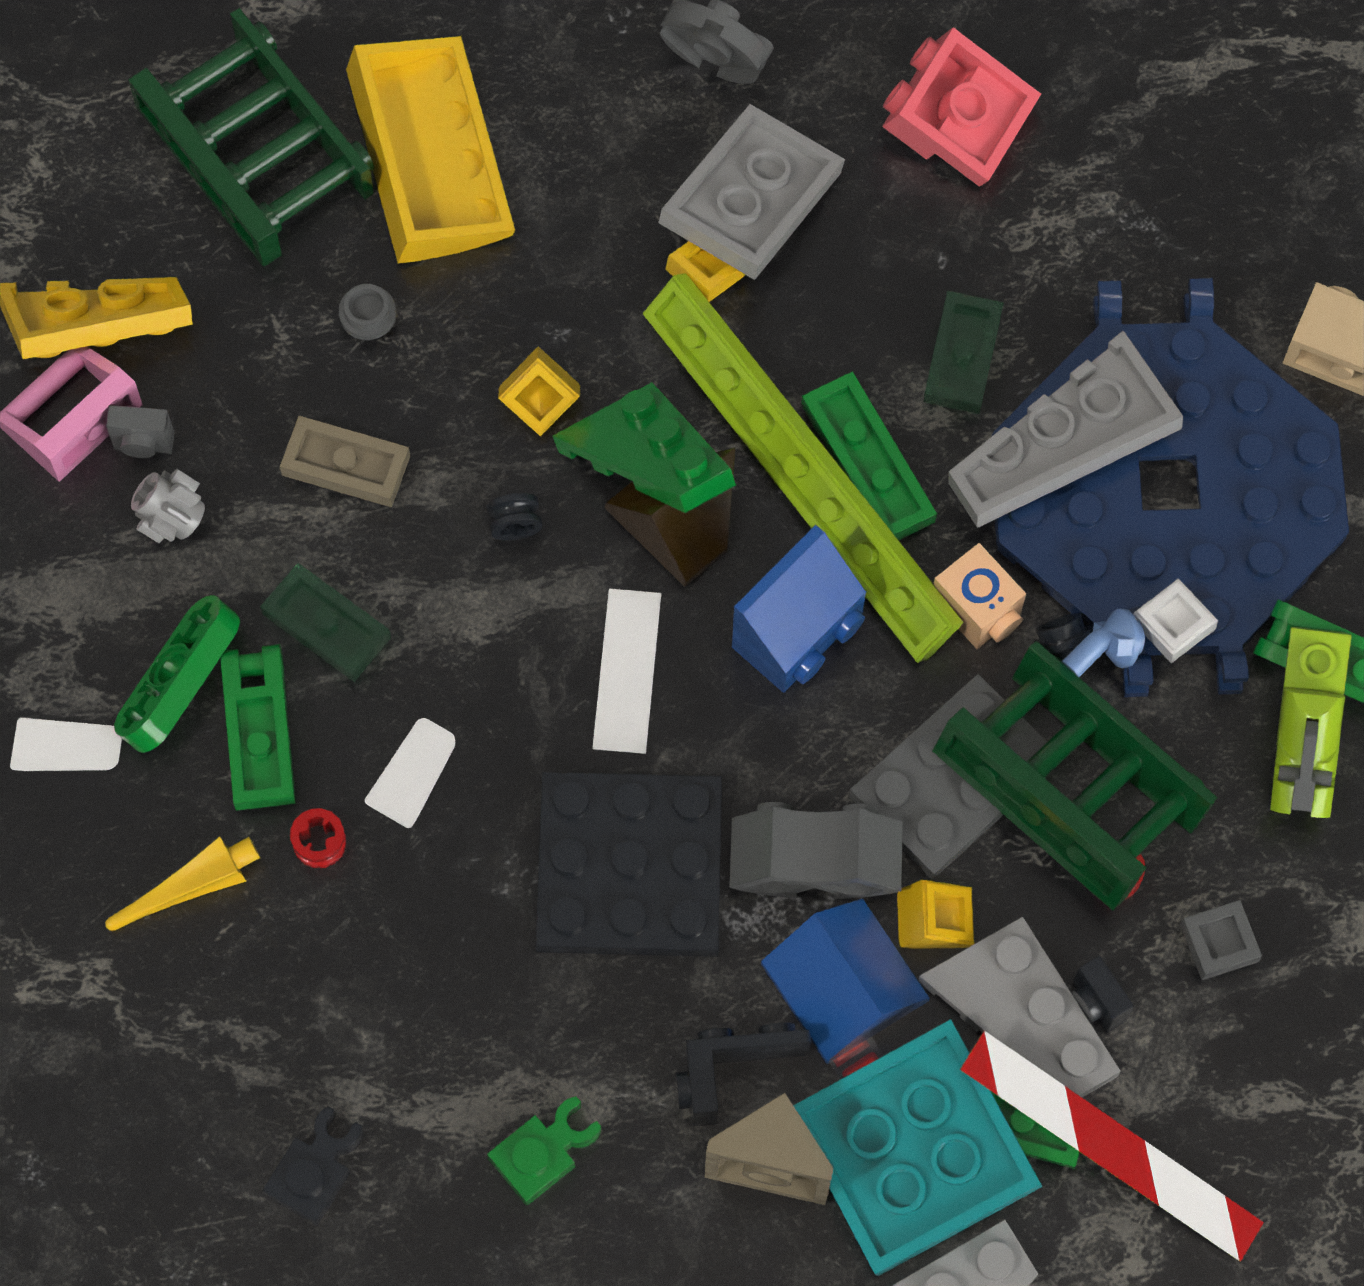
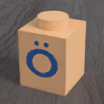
[933,543,1026,649]

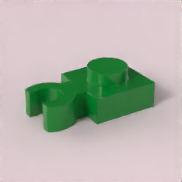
[487,1096,601,1206]

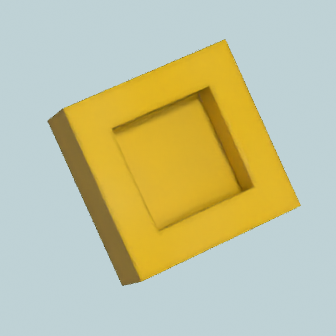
[666,241,745,302]

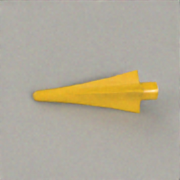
[105,837,260,931]

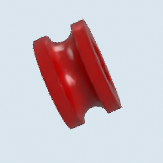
[290,808,346,868]

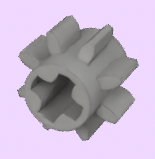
[131,469,205,543]

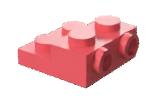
[882,27,1041,187]

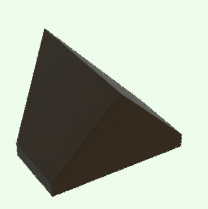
[605,447,736,587]

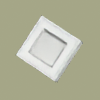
[1133,579,1218,663]

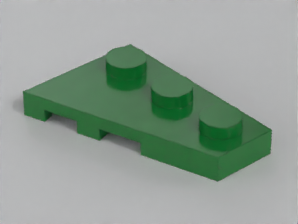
[553,382,736,513]

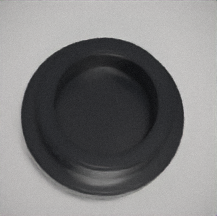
[1036,613,1093,660]

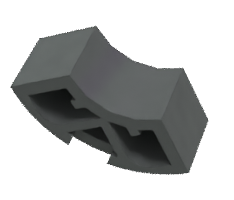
[729,802,903,899]

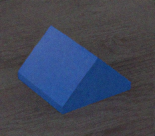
[761,899,930,1064]

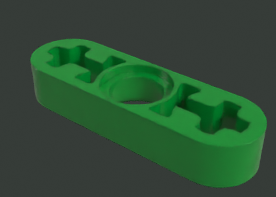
[114,595,240,753]

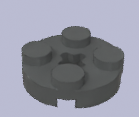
[660,0,774,84]

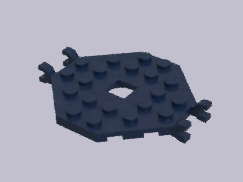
[991,278,1349,697]

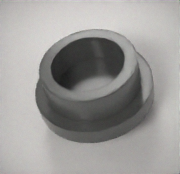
[339,284,396,340]

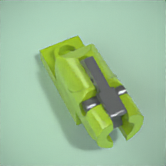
[1270,626,1351,818]

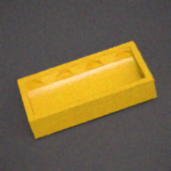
[346,36,515,264]

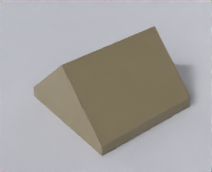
[705,1093,834,1205]

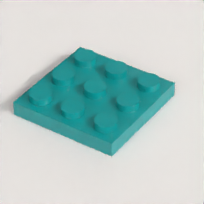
[793,1019,1043,1276]

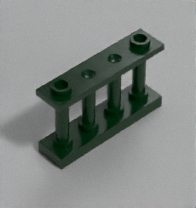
[128,8,375,267]
[932,641,1218,911]

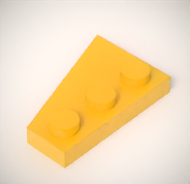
[0,277,193,359]

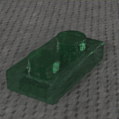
[923,291,1004,414]
[260,563,391,682]

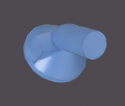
[1062,608,1145,677]

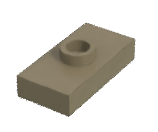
[280,416,410,507]

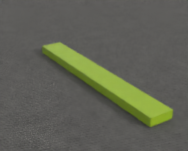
[643,273,964,663]

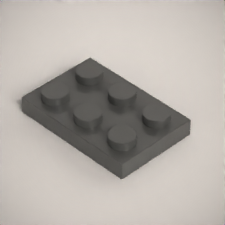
[849,674,1047,880]

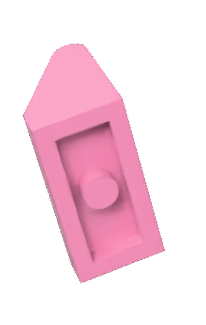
[0,346,143,482]

